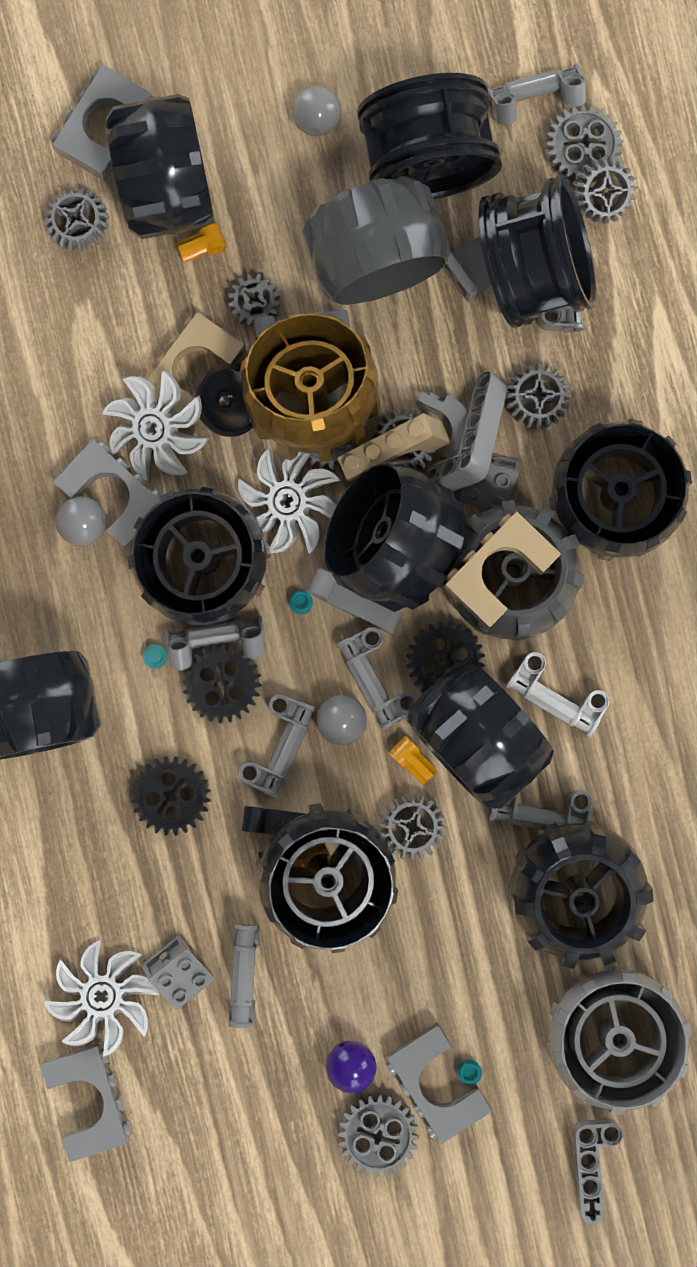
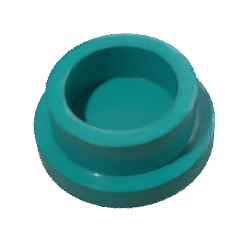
[289,590,313,614]
[143,644,167,669]
[457,1060,482,1085]

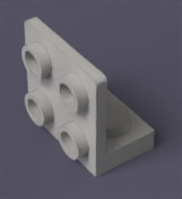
[443,237,491,302]
[459,453,521,510]
[141,934,214,1009]

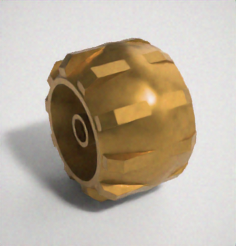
[240,314,380,463]

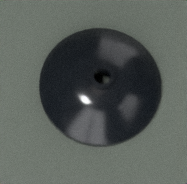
[195,364,253,437]

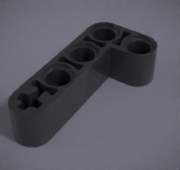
[241,806,306,835]

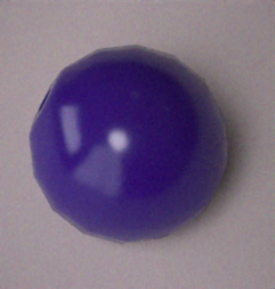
[325,1041,377,1093]

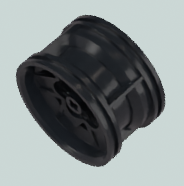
[357,73,502,199]
[479,175,597,328]

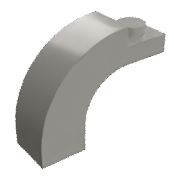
[417,392,468,460]

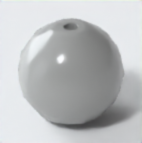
[292,85,341,136]
[55,496,107,547]
[317,695,366,745]

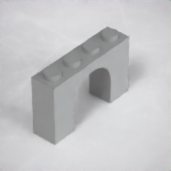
[52,65,153,181]
[53,439,162,550]
[386,1023,492,1144]
[40,1043,132,1162]

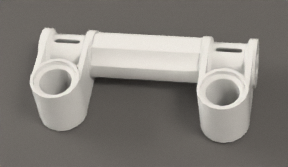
[505,652,610,738]

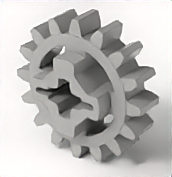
[228,274,280,327]

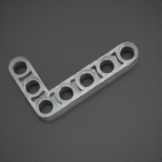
[424,371,507,491]

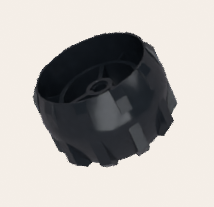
[106,94,214,239]
[549,419,692,561]
[324,461,466,612]
[127,487,271,625]
[0,651,101,760]
[408,660,554,809]
[256,803,398,953]
[509,820,654,969]

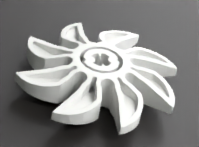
[102,371,209,480]
[238,449,341,554]
[44,941,160,1057]

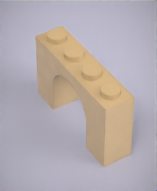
[144,312,246,414]
[338,413,451,482]
[445,512,561,629]

